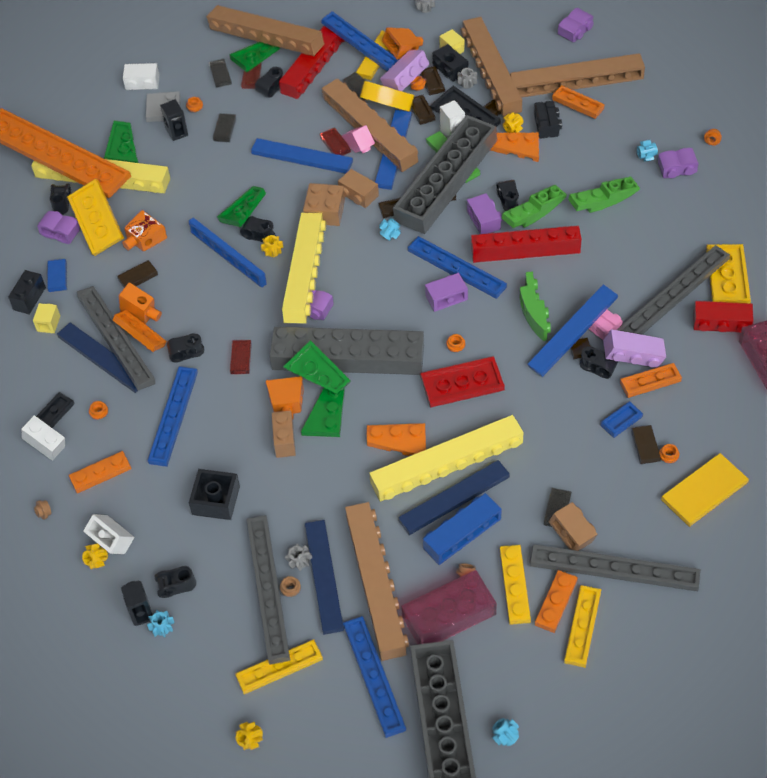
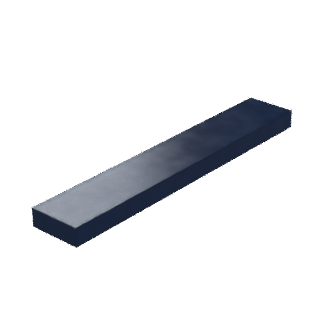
[57,322,138,393]
[398,460,510,536]
[305,520,344,635]

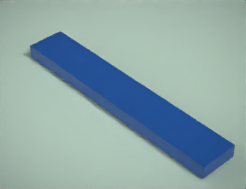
[321,11,399,71]
[375,110,412,190]
[251,138,353,174]
[189,218,267,288]
[408,236,507,299]
[528,284,618,377]
[148,366,198,467]
[343,616,406,738]

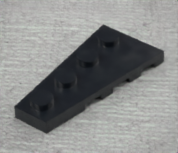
[430,85,501,127]

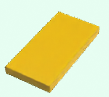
[67,179,124,256]
[706,244,751,303]
[661,453,749,527]

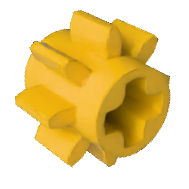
[503,112,524,133]
[261,235,284,257]
[82,543,108,569]
[236,722,263,750]

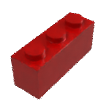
[693,301,754,333]

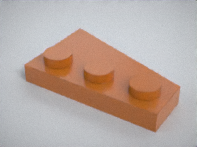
[490,133,539,162]
[367,423,426,456]

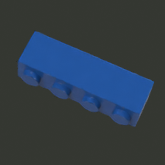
[423,493,502,565]

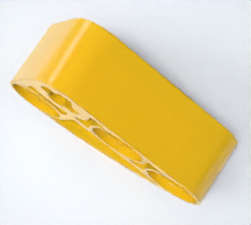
[360,81,414,111]

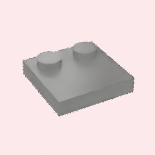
[146,91,181,122]

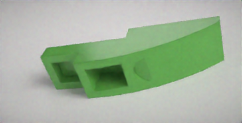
[568,176,640,213]
[502,185,567,228]
[520,272,551,341]

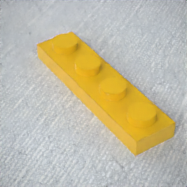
[500,545,531,625]

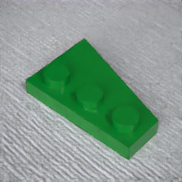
[230,42,280,72]
[104,121,138,163]
[217,186,266,227]
[283,340,351,395]
[301,388,345,437]

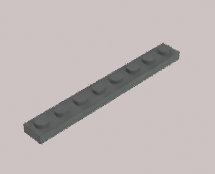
[617,245,730,335]
[77,286,155,391]
[247,515,291,665]
[530,544,701,591]

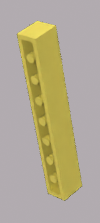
[31,159,171,194]
[282,213,326,323]
[369,415,524,502]

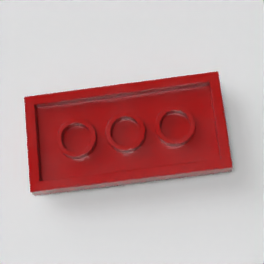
[420,356,505,408]

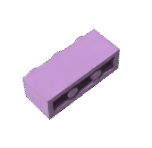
[380,50,429,91]
[603,329,666,368]

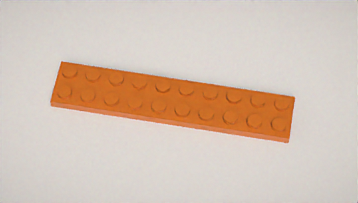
[0,108,131,198]

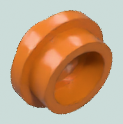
[410,76,426,91]
[186,97,203,112]
[704,129,722,146]
[447,334,465,352]
[89,401,108,419]
[659,444,680,463]

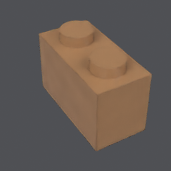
[338,169,379,208]
[272,411,296,458]
[549,502,598,551]

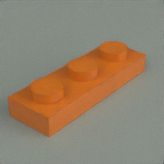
[552,85,605,119]
[113,310,167,352]
[620,363,682,398]
[69,451,131,494]
[535,570,578,633]

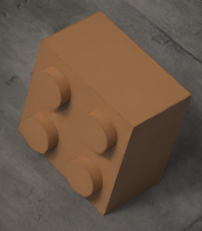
[303,183,345,226]

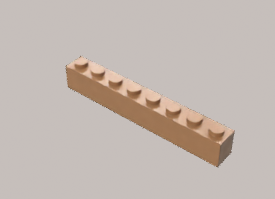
[206,5,324,56]
[461,17,522,117]
[510,53,645,98]
[322,78,418,172]
[345,502,409,661]

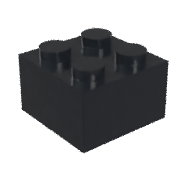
[189,469,240,520]

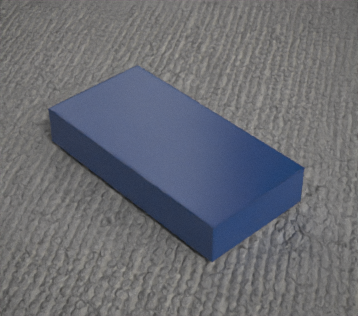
[48,259,67,292]
[600,401,643,438]

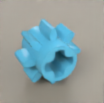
[637,140,658,162]
[379,218,401,240]
[147,610,175,637]
[492,718,519,746]

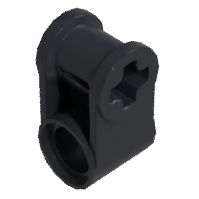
[255,67,283,98]
[496,180,519,211]
[50,183,71,215]
[240,216,276,242]
[167,333,204,363]
[580,346,618,379]
[155,566,197,598]

